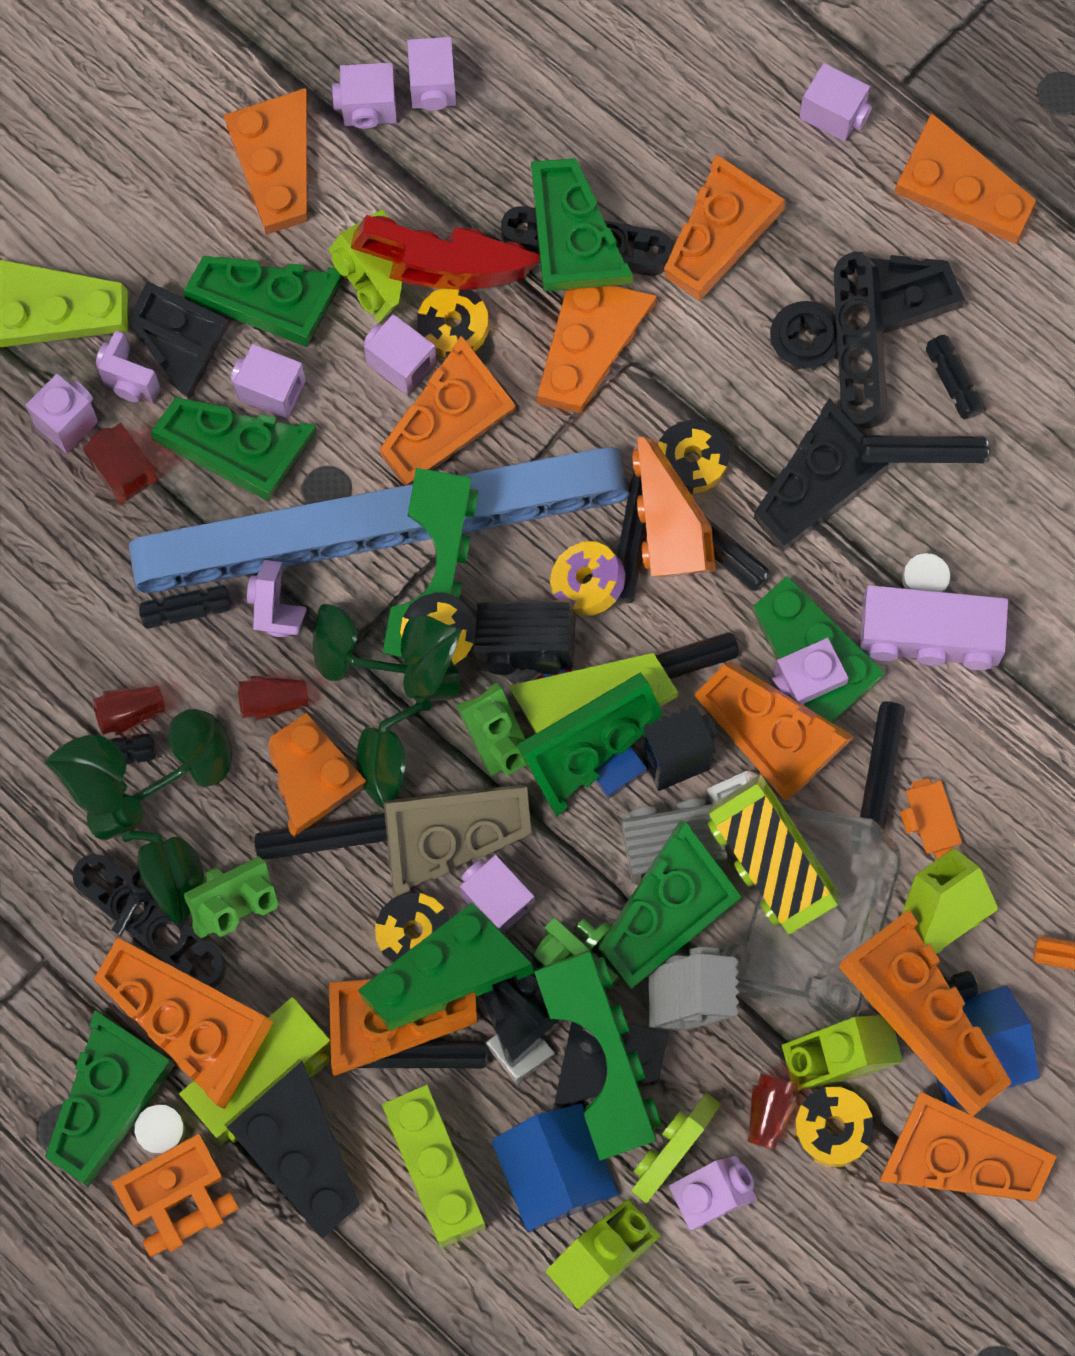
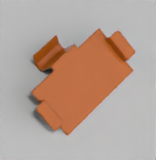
[900,778,962,859]

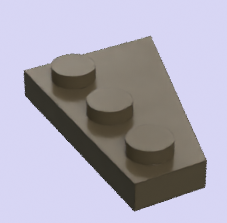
[383,784,531,898]

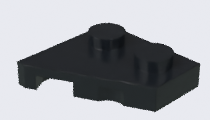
[853,251,965,334]
[128,281,229,399]
[482,936,564,1068]
[554,1022,668,1108]

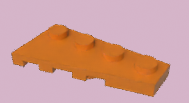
[838,909,1012,1117]
[93,937,274,1109]

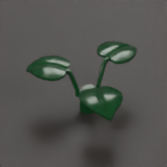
[313,604,462,809]
[45,709,232,925]

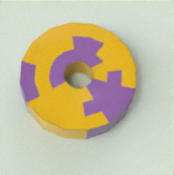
[550,541,625,616]

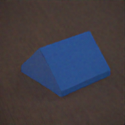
[935,986,1039,1106]
[491,1104,619,1233]

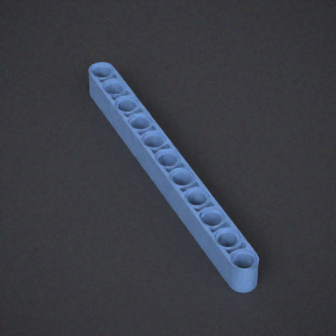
[128,447,630,593]

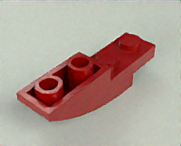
[350,215,540,290]

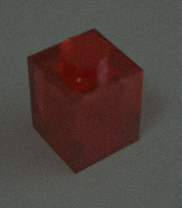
[83,423,158,505]

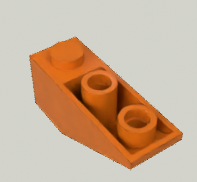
[632,437,716,578]

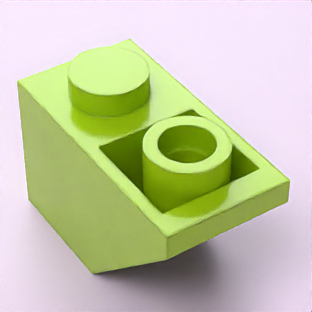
[328,209,402,323]
[901,848,998,954]
[782,1015,903,1092]
[545,1199,661,1310]

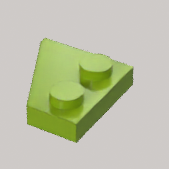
[631,1092,721,1204]

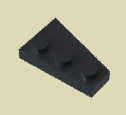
[753,398,889,552]
[224,1059,360,1238]

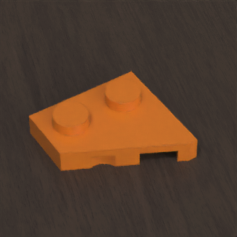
[268,713,366,837]

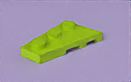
[0,260,128,347]
[508,653,678,733]

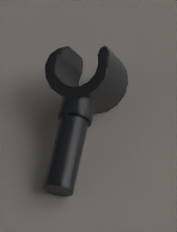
[111,867,153,936]

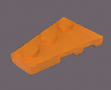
[223,88,308,235]
[894,113,1036,244]
[664,154,785,301]
[537,286,657,414]
[379,336,516,486]
[694,662,854,801]
[329,979,477,1077]
[879,1091,1057,1202]

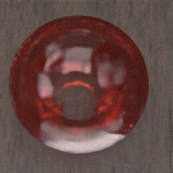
[238,675,308,722]
[92,685,165,736]
[747,1074,800,1150]

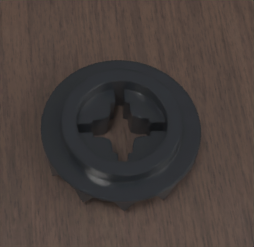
[770,301,838,371]

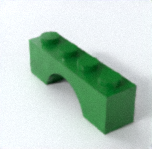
[383,468,479,657]
[534,949,662,1161]

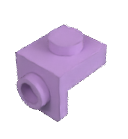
[96,330,161,404]
[247,560,307,637]
[771,638,849,705]
[669,1156,757,1231]

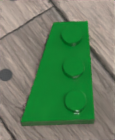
[531,158,633,291]
[184,256,344,347]
[151,397,316,502]
[753,576,885,724]
[517,672,664,817]
[598,820,742,989]
[358,903,534,1031]
[45,1010,175,1188]

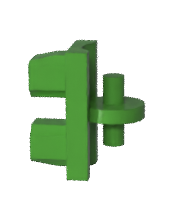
[456,683,527,776]
[184,856,278,938]
[533,917,620,993]

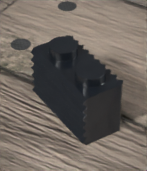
[474,600,576,675]
[641,705,718,791]

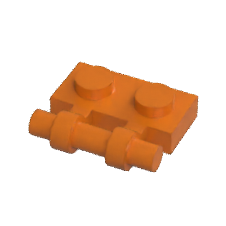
[111,1134,239,1258]

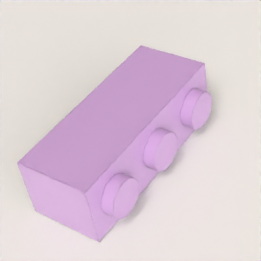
[859,585,1008,670]

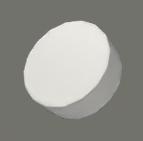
[902,553,950,592]
[134,1105,185,1155]

